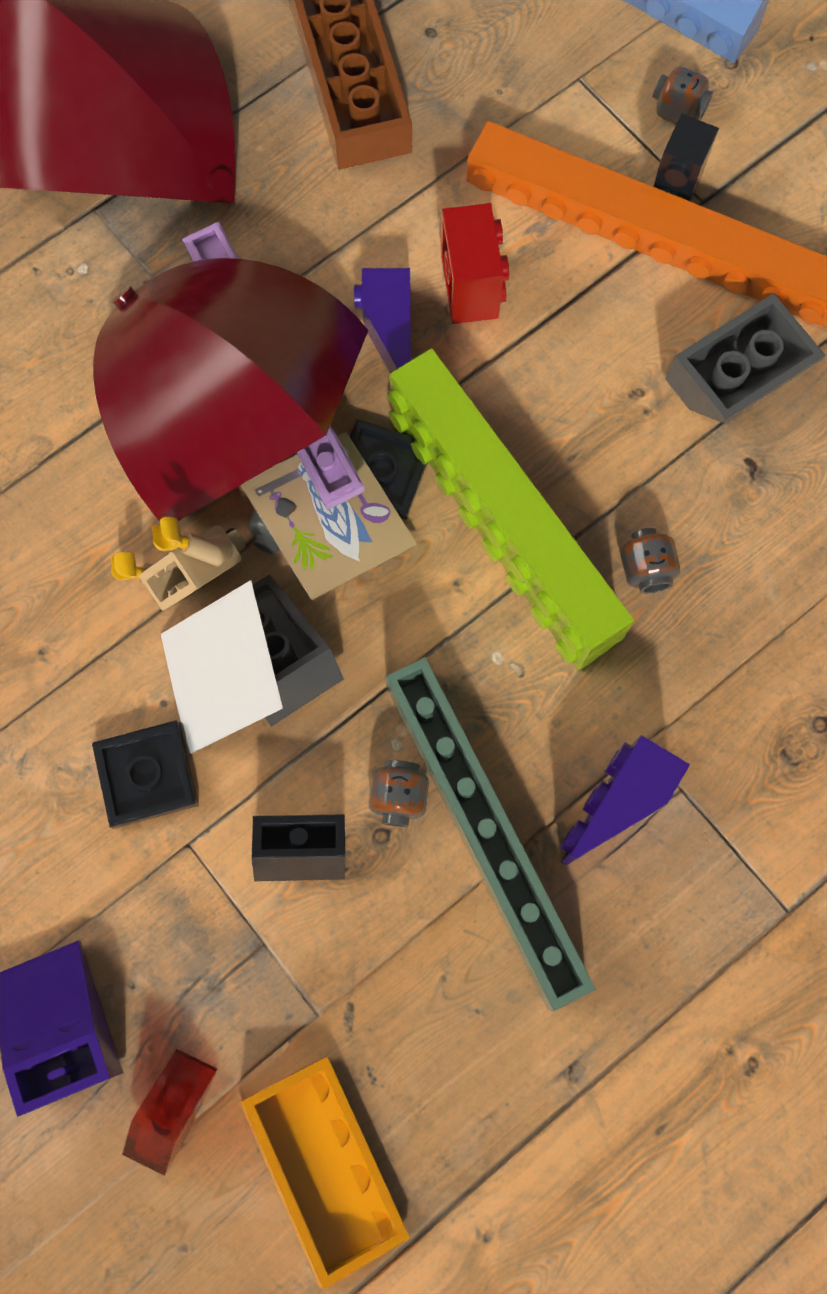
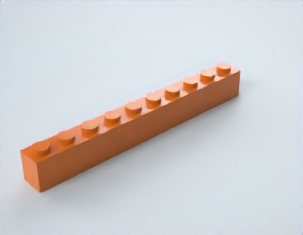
[466,121,827,327]

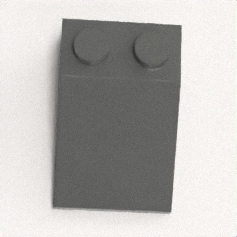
[252,574,344,727]

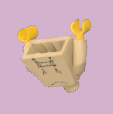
[110,517,245,611]

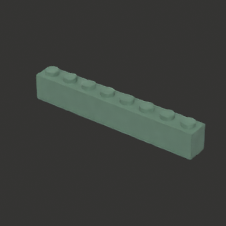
[385,657,596,1011]

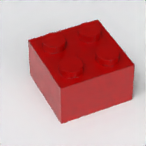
[441,203,509,324]

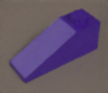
[354,268,411,373]

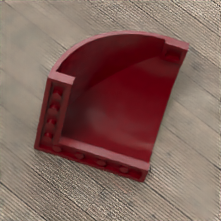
[0,0,235,203]
[93,258,369,521]

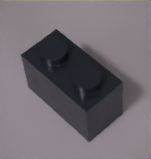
[653,114,719,202]
[252,814,346,881]

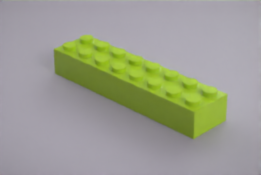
[387,348,635,671]

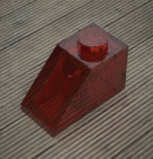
[122,1049,218,1176]

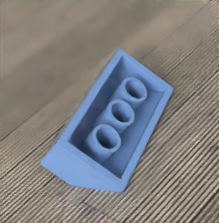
[623,0,769,63]

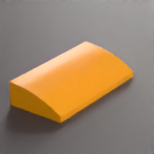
[239,1056,410,1290]

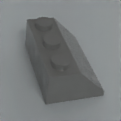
[665,293,826,423]

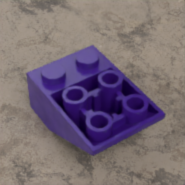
[560,735,690,866]
[0,940,123,1117]

